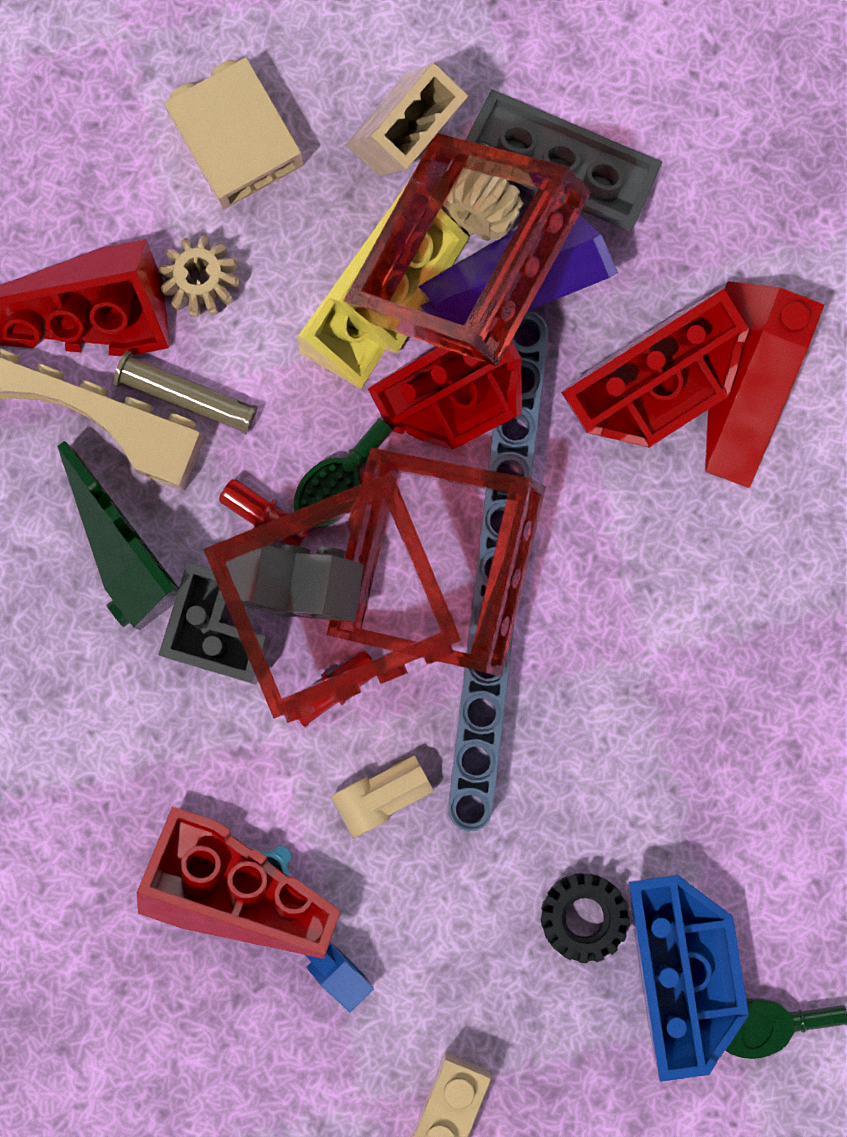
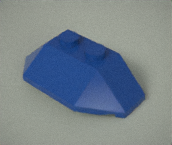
[629,875,749,1082]

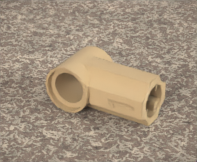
[330,755,434,839]

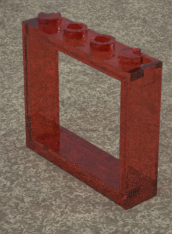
[343,133,591,367]
[326,448,546,677]
[203,472,461,723]

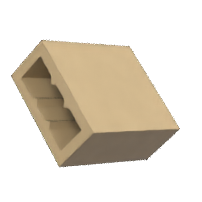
[163,57,304,210]
[345,62,468,176]

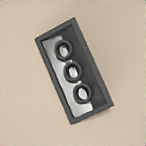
[457,89,662,232]

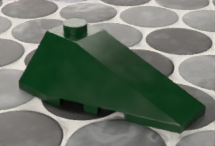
[57,441,179,630]

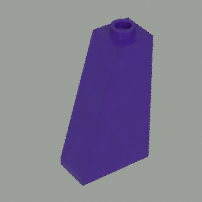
[418,203,618,339]

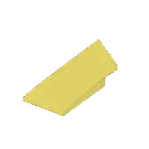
[298,181,470,389]

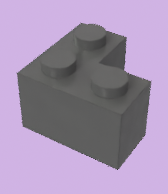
[218,535,364,622]
[158,562,270,685]

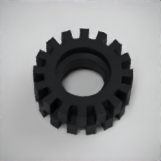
[540,873,630,963]

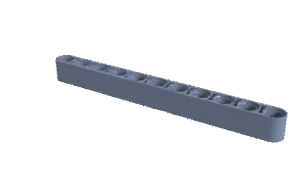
[448,311,548,832]

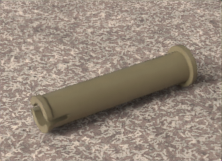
[113,350,258,435]

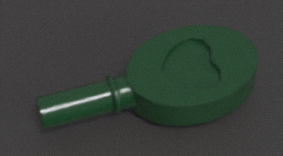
[294,418,393,529]
[725,998,847,1059]

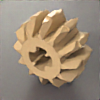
[439,161,524,241]
[159,236,240,317]

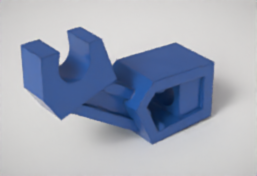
[305,943,374,1013]

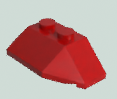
[561,288,749,448]
[368,313,522,450]

